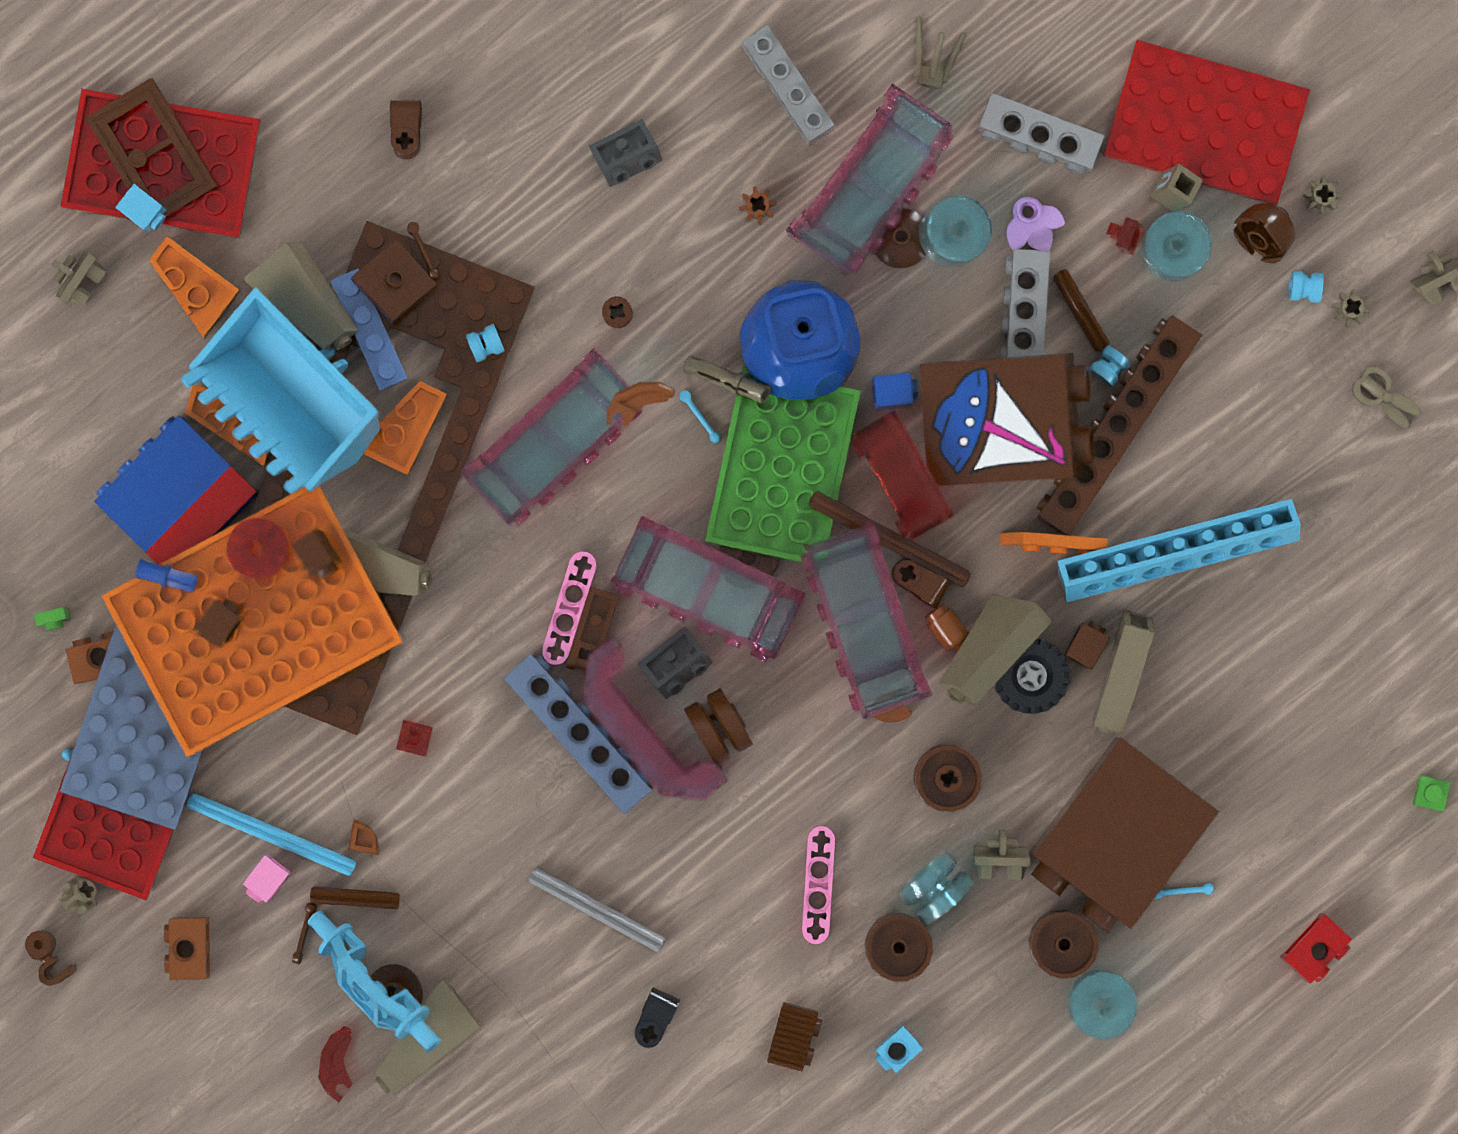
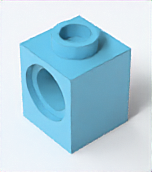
[115,184,167,233]
[875,1024,923,1073]

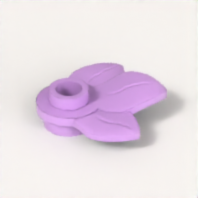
[1006,197,1065,251]

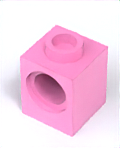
[243,854,292,903]

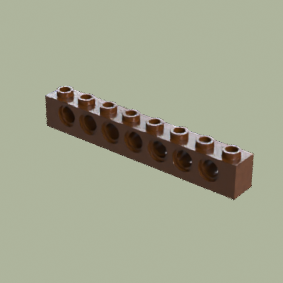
[1036,315,1202,536]

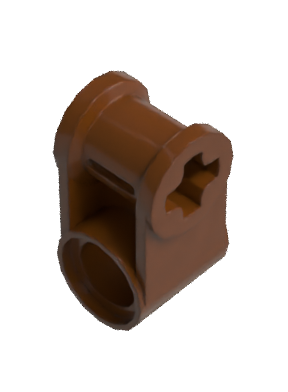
[390,101,422,160]
[891,560,951,608]

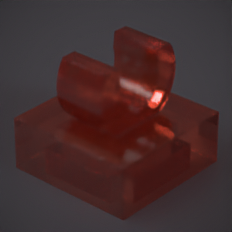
[1106,217,1144,255]
[396,720,433,757]

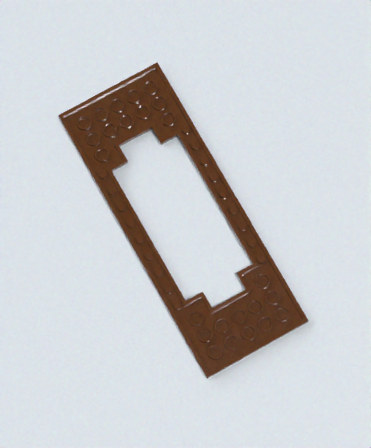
[249,221,535,735]

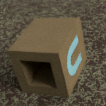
[1150,164,1203,212]

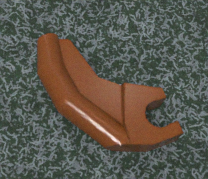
[606,382,675,426]

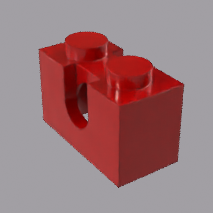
[1280,913,1352,984]

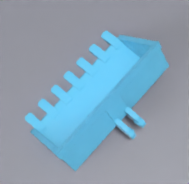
[181,287,380,494]

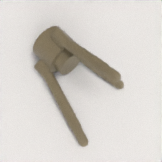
[914,16,966,89]

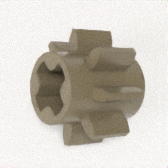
[1303,176,1343,215]
[1331,289,1371,327]
[59,876,98,916]

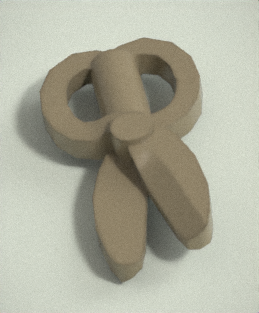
[1353,367,1421,429]

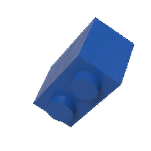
[871,373,918,412]

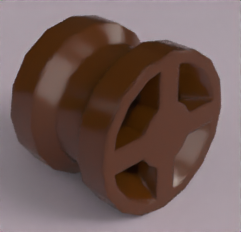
[602,296,633,328]

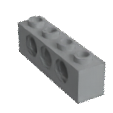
[742,25,834,147]
[977,93,1105,175]
[999,249,1050,358]

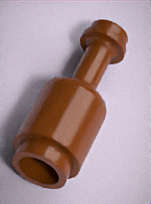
[925,603,969,652]

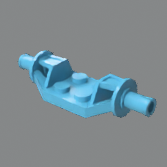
[307,910,441,1053]

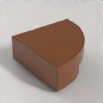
[870,693,913,723]
[348,820,379,855]

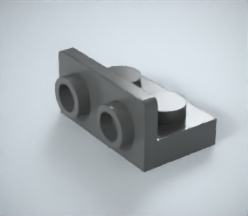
[589,119,663,187]
[638,626,713,699]

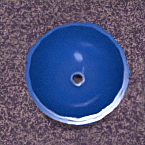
[740,280,860,400]

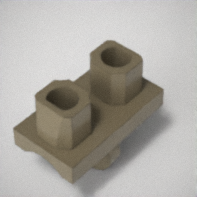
[52,251,107,307]
[1410,251,1458,305]
[973,830,1030,880]

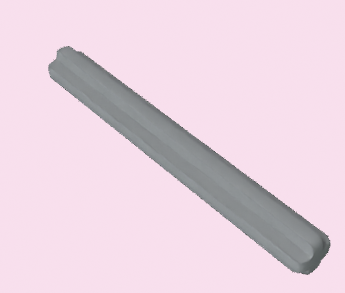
[528,868,665,952]

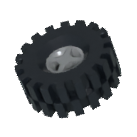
[994,639,1070,714]

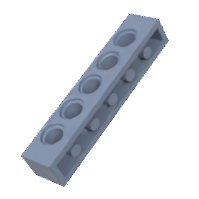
[504,654,652,814]

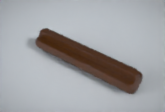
[1053,269,1109,352]
[310,887,400,909]

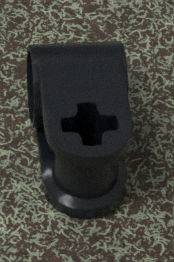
[635,987,680,1048]

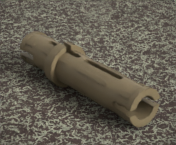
[683,355,771,404]

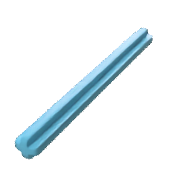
[186,793,356,876]

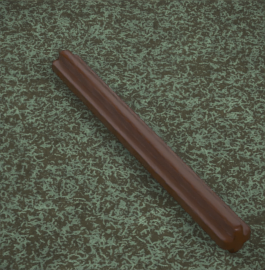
[808,491,971,587]

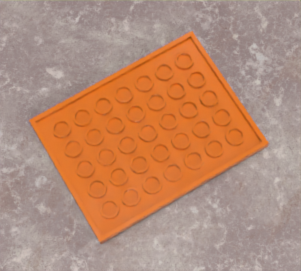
[102,485,403,757]

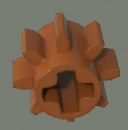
[739,186,776,225]

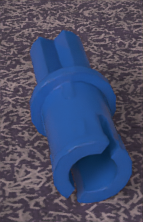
[135,559,198,593]

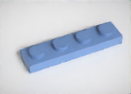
[331,268,408,391]

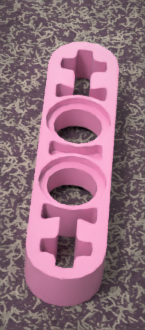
[542,551,597,665]
[802,826,835,944]

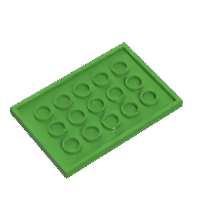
[705,366,861,568]

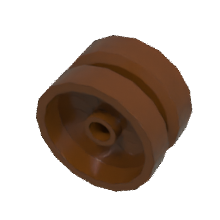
[684,688,753,766]
[913,745,982,812]
[1028,909,1099,979]
[865,913,933,982]

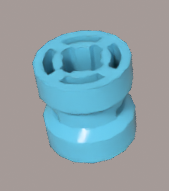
[1288,270,1324,303]
[466,324,505,363]
[1089,345,1131,387]

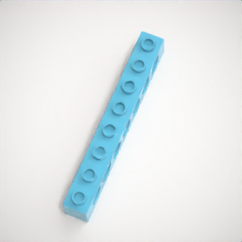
[1057,499,1301,602]

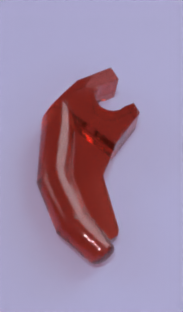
[318,1026,353,1102]

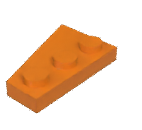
[149,236,240,339]
[363,381,448,476]
[185,385,269,467]
[1000,532,1108,555]

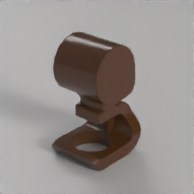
[25,930,77,986]

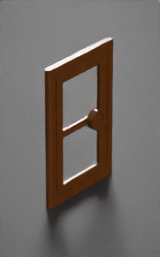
[85,78,218,217]

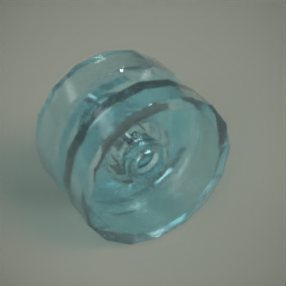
[919,196,992,266]
[1141,211,1212,282]
[897,850,975,926]
[1067,969,1137,1039]

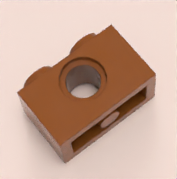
[65,631,113,684]
[164,917,210,980]

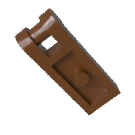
[566,587,619,676]

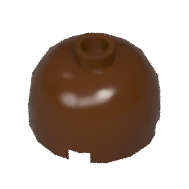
[1233,203,1295,264]

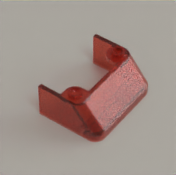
[850,409,954,540]

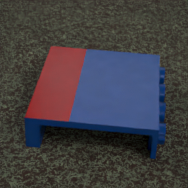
[94,415,259,565]

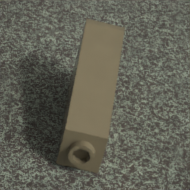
[244,241,359,350]
[343,528,432,596]
[939,594,1052,704]
[1093,609,1155,735]
[376,978,482,1095]

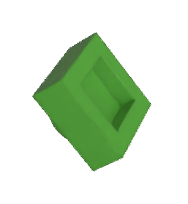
[33,607,71,631]
[1412,775,1451,812]

